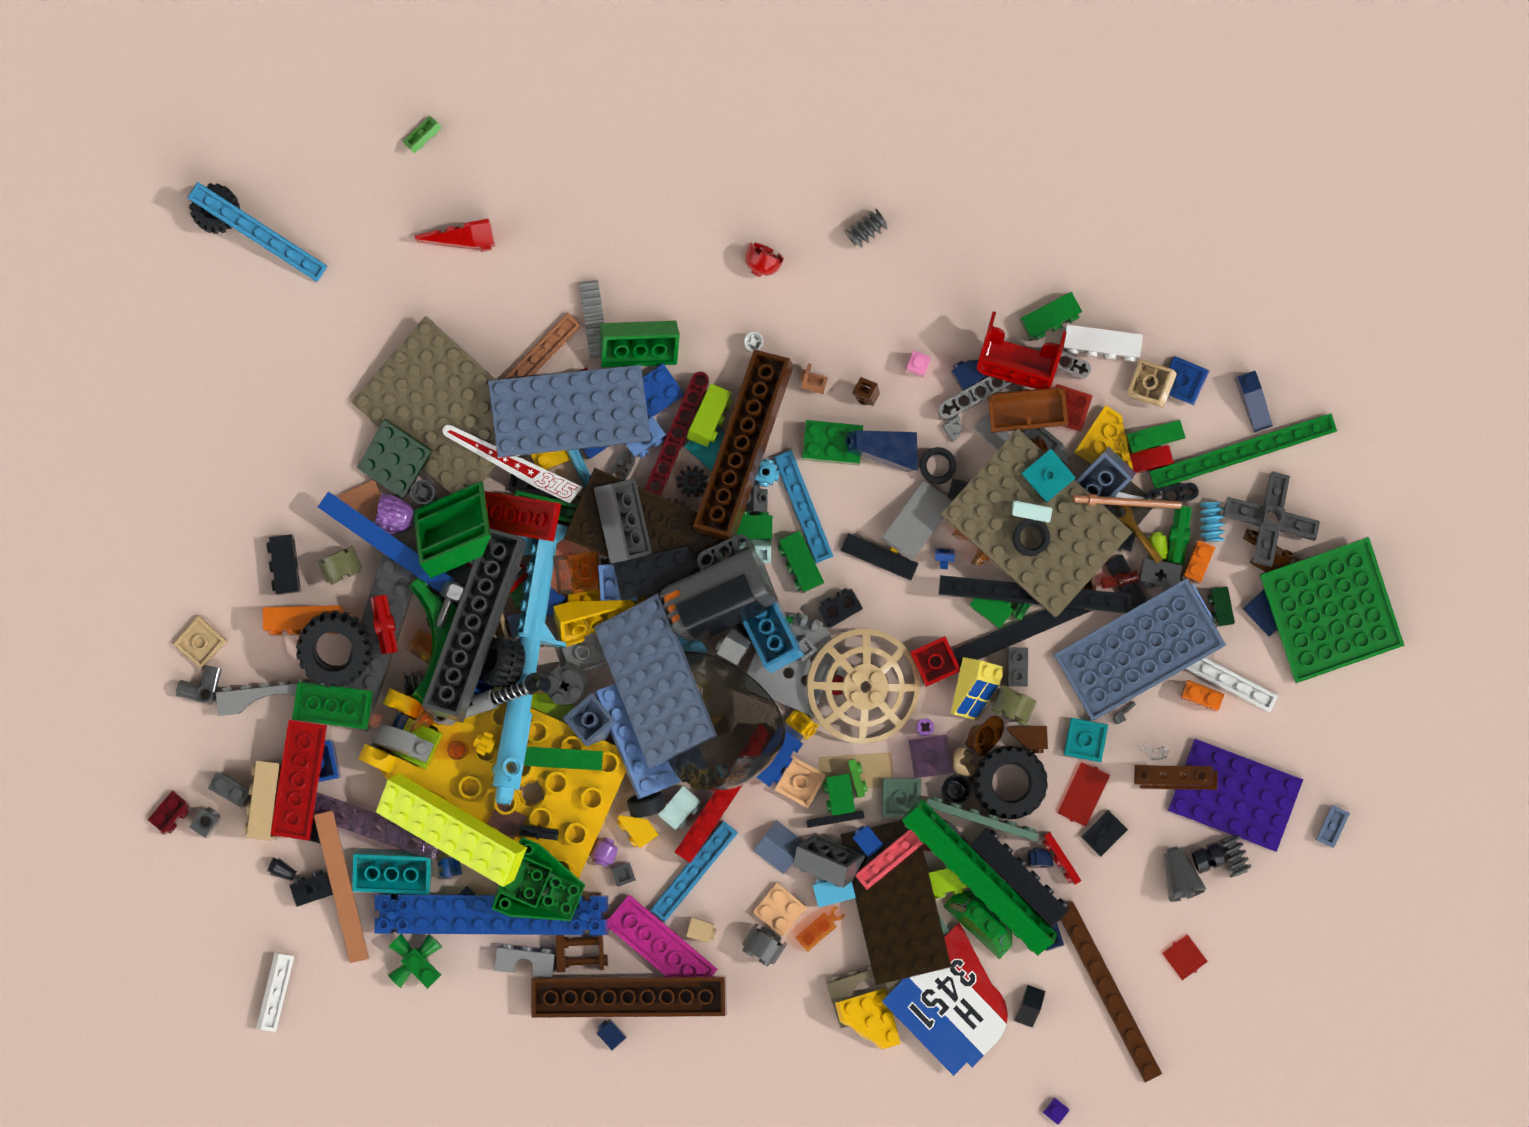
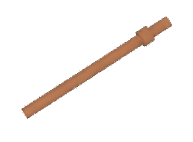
[1072,494,1182,509]

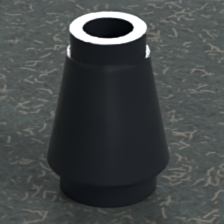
[267,857,297,881]

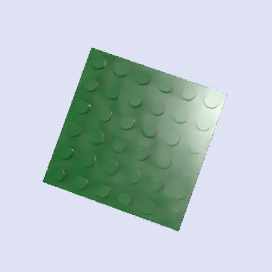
[1259,536,1405,684]

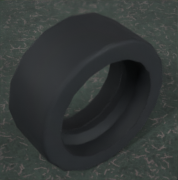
[920,447,956,484]
[1012,519,1050,557]
[627,791,665,818]

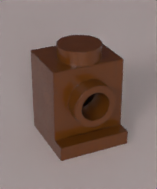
[852,377,880,406]

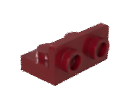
[148,790,191,835]

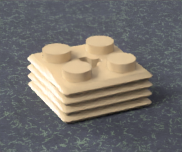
[1127,359,1177,408]

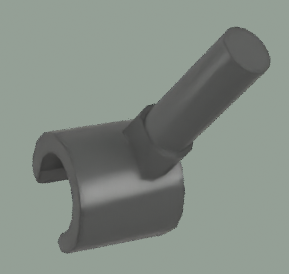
[1113,701,1136,724]

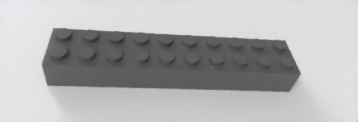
[422,528,527,723]
[342,538,418,732]

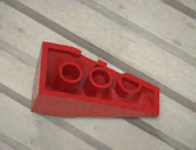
[415,219,495,252]

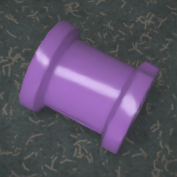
[916,719,934,736]

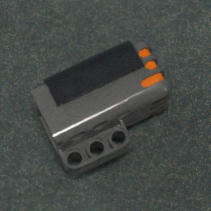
[660,534,778,642]

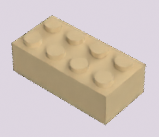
[244,761,282,841]

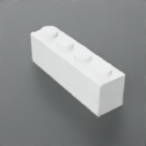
[1063,325,1143,362]

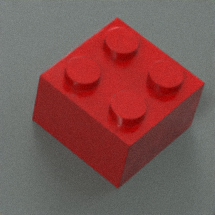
[910,636,960,688]

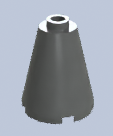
[1164,846,1206,902]

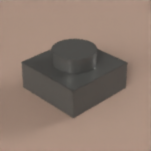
[611,862,636,887]

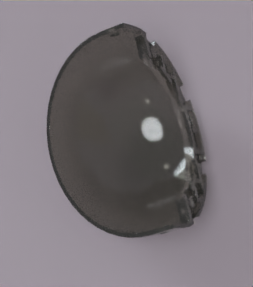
[668,651,786,791]

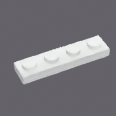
[256,953,294,1032]

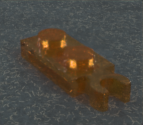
[795,906,845,952]

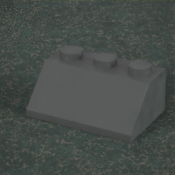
[793,833,865,888]

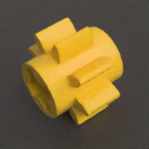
[473,731,497,756]

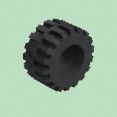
[189,183,240,234]
[481,637,525,688]

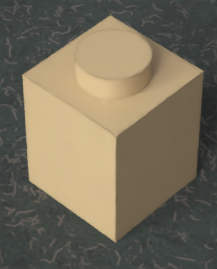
[686,917,717,943]

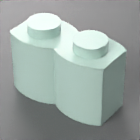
[658,786,701,830]

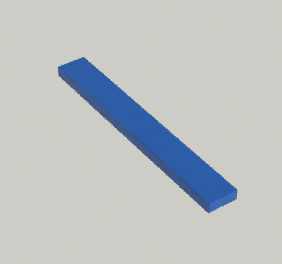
[317,491,455,593]

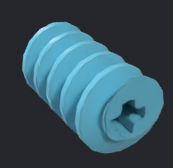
[1200,502,1225,542]

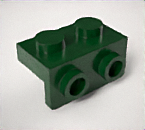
[1207,586,1235,627]

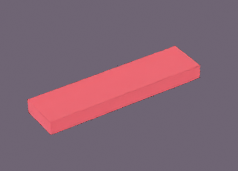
[855,830,923,890]

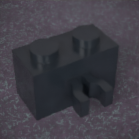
[289,870,333,907]

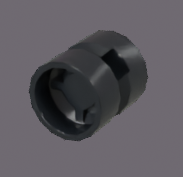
[1191,842,1225,874]

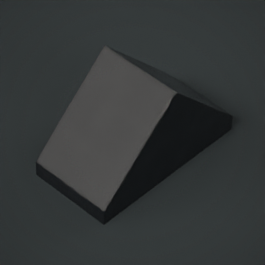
[1014,985,1046,1028]

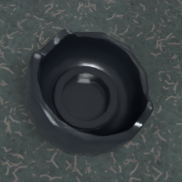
[941,775,972,804]

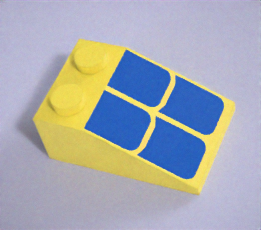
[951,657,1004,720]

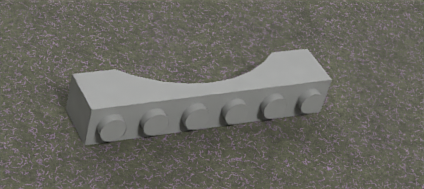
[216,679,334,716]

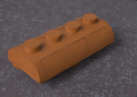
[988,387,1068,433]

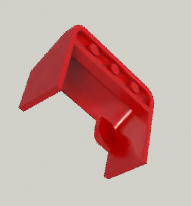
[977,311,1067,389]

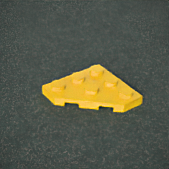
[1074,405,1133,469]
[835,988,901,1049]

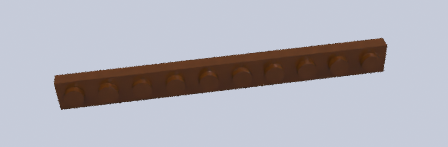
[1061,901,1162,1083]

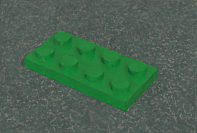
[292,682,373,730]

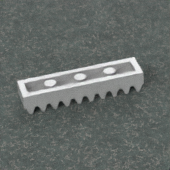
[579,280,604,359]

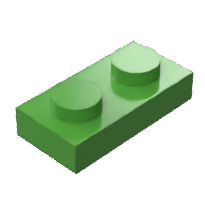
[402,116,442,153]
[848,759,868,798]

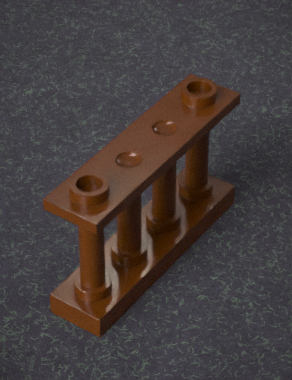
[1134,765,1218,790]
[556,892,608,972]

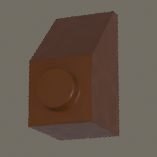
[1007,726,1048,753]

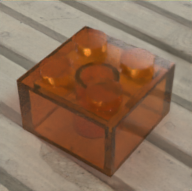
[553,550,600,594]

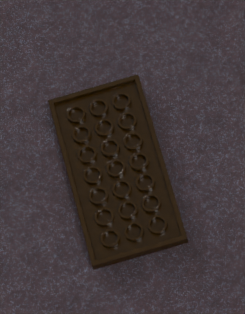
[563,468,726,574]
[840,820,952,986]

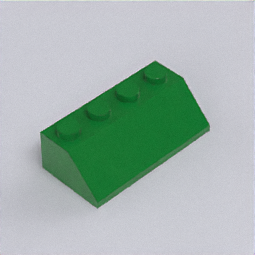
[599,320,680,368]

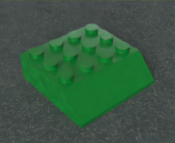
[413,481,491,578]

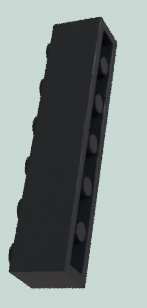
[970,829,1068,928]

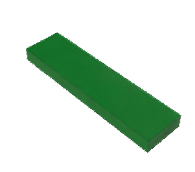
[524,747,603,771]

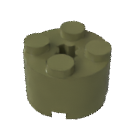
[318,546,362,585]
[991,686,1037,726]

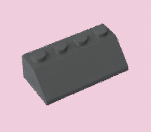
[594,479,652,564]

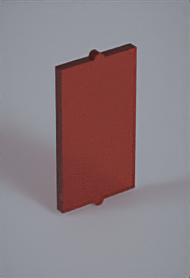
[1057,762,1110,827]

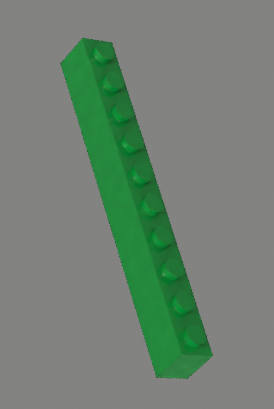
[902,799,1057,956]

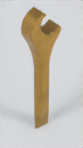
[1118,505,1163,564]

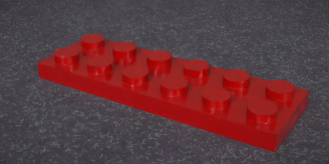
[484,491,561,542]
[271,720,328,841]

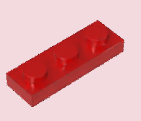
[1042,832,1082,885]

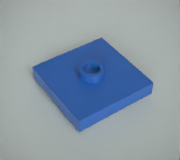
[1168,356,1210,406]

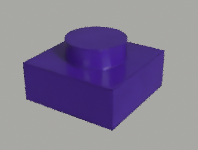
[1043,1097,1070,1125]

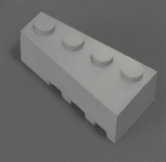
[715,624,752,667]

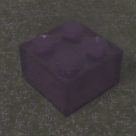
[908,735,953,779]

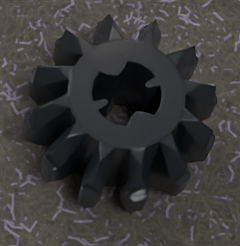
[676,466,708,498]

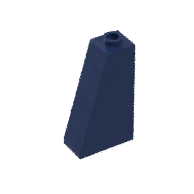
[846,430,918,472]

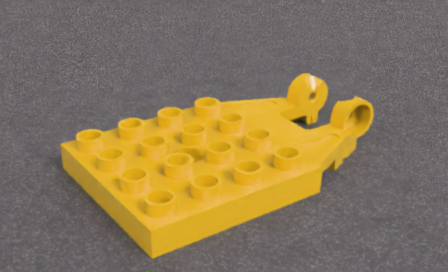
[358,688,627,879]

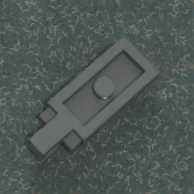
[1023,428,1071,464]

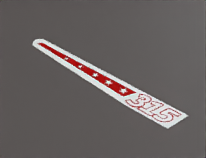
[442,425,582,503]

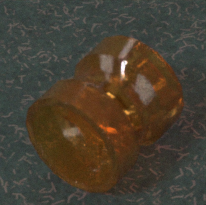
[447,741,469,760]

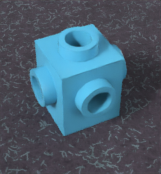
[755,459,780,487]

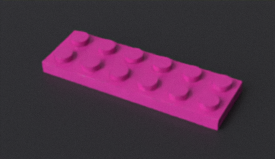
[608,894,718,976]

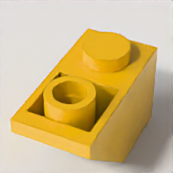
[617,815,659,848]

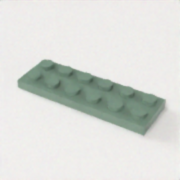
[925,796,1039,841]

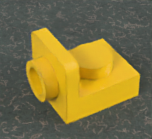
[785,709,819,740]

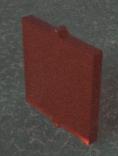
[1162,934,1208,981]

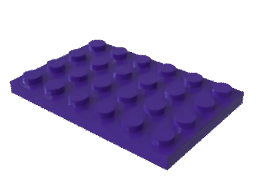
[1168,739,1303,852]

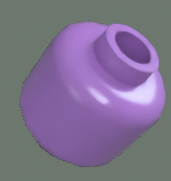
[590,837,618,867]

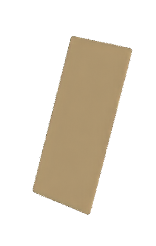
[819,753,893,792]

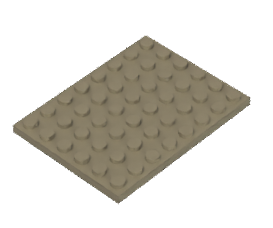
[351,316,497,494]
[940,429,1132,618]

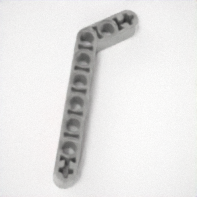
[938,347,1091,420]

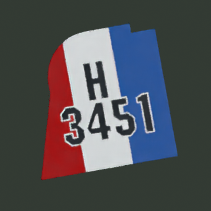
[882,922,1008,1076]

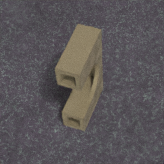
[826,965,903,1028]

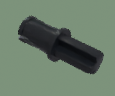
[519,823,559,841]

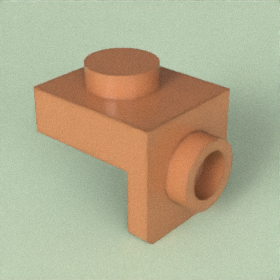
[799,363,828,394]

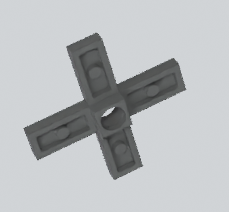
[1222,471,1320,567]

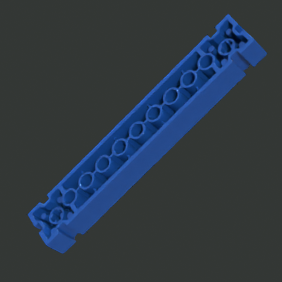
[374,894,608,935]

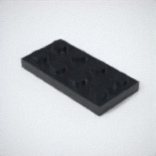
[613,546,694,601]

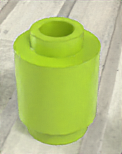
[1147,532,1168,560]

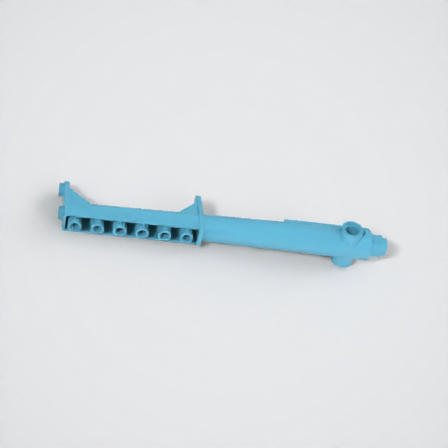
[492,524,568,805]

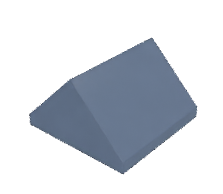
[563,693,616,747]
[753,820,804,874]

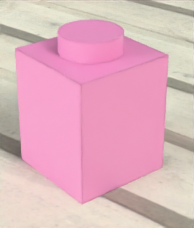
[906,350,931,378]

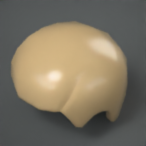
[951,746,976,777]

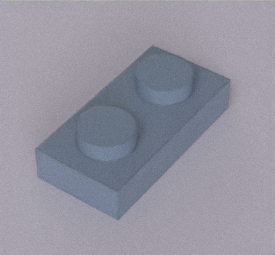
[1315,805,1350,848]

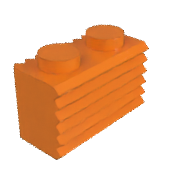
[1182,541,1216,584]
[1180,680,1225,712]

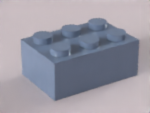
[1075,447,1136,507]

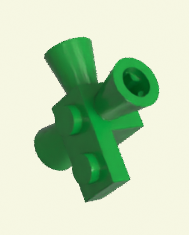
[388,934,442,989]

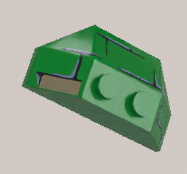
[943,891,1012,959]

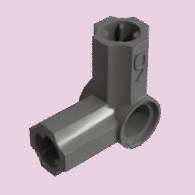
[176,665,222,705]

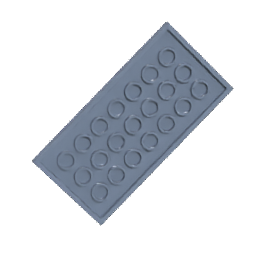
[488,365,651,458]
[1054,578,1226,721]
[594,594,717,768]

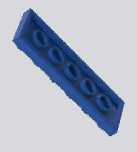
[583,363,685,459]

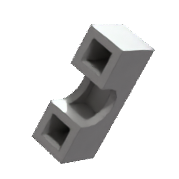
[494,944,556,978]

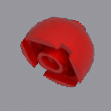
[745,242,784,277]

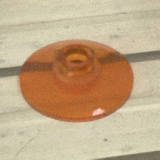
[409,710,434,733]

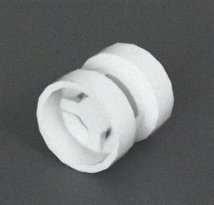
[744,332,763,353]

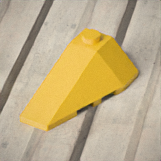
[553,600,634,647]

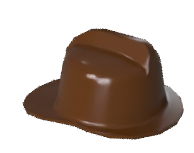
[965,716,1004,756]

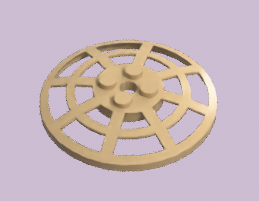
[806,628,920,744]

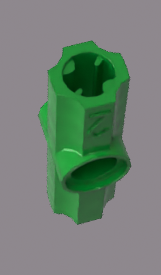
[1167,506,1192,565]

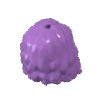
[375,494,414,535]

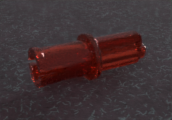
[1100,570,1139,589]

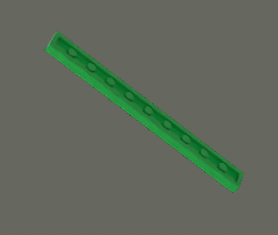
[1149,413,1337,489]

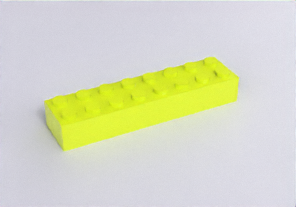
[376,773,527,887]

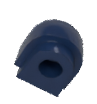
[1028,847,1053,868]

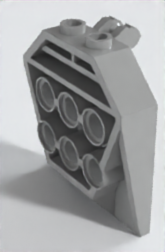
[741,612,837,716]

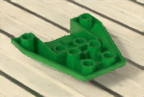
[491,837,586,921]

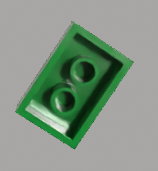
[802,420,863,465]

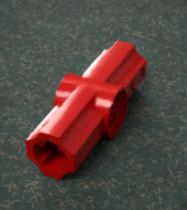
[370,594,399,655]

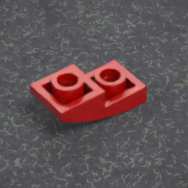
[1130,445,1174,474]

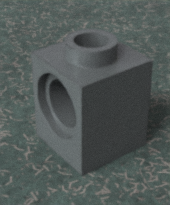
[190,807,221,838]

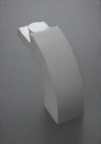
[371,725,434,763]

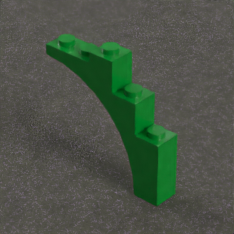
[409,578,459,705]

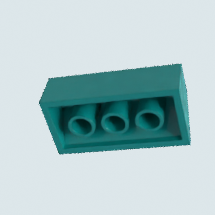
[352,848,433,895]

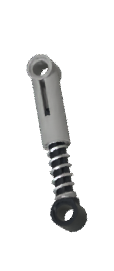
[432,673,551,726]

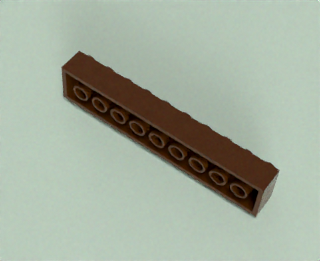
[693,349,794,541]
[531,976,727,1018]

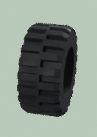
[296,610,373,687]
[973,746,1048,819]

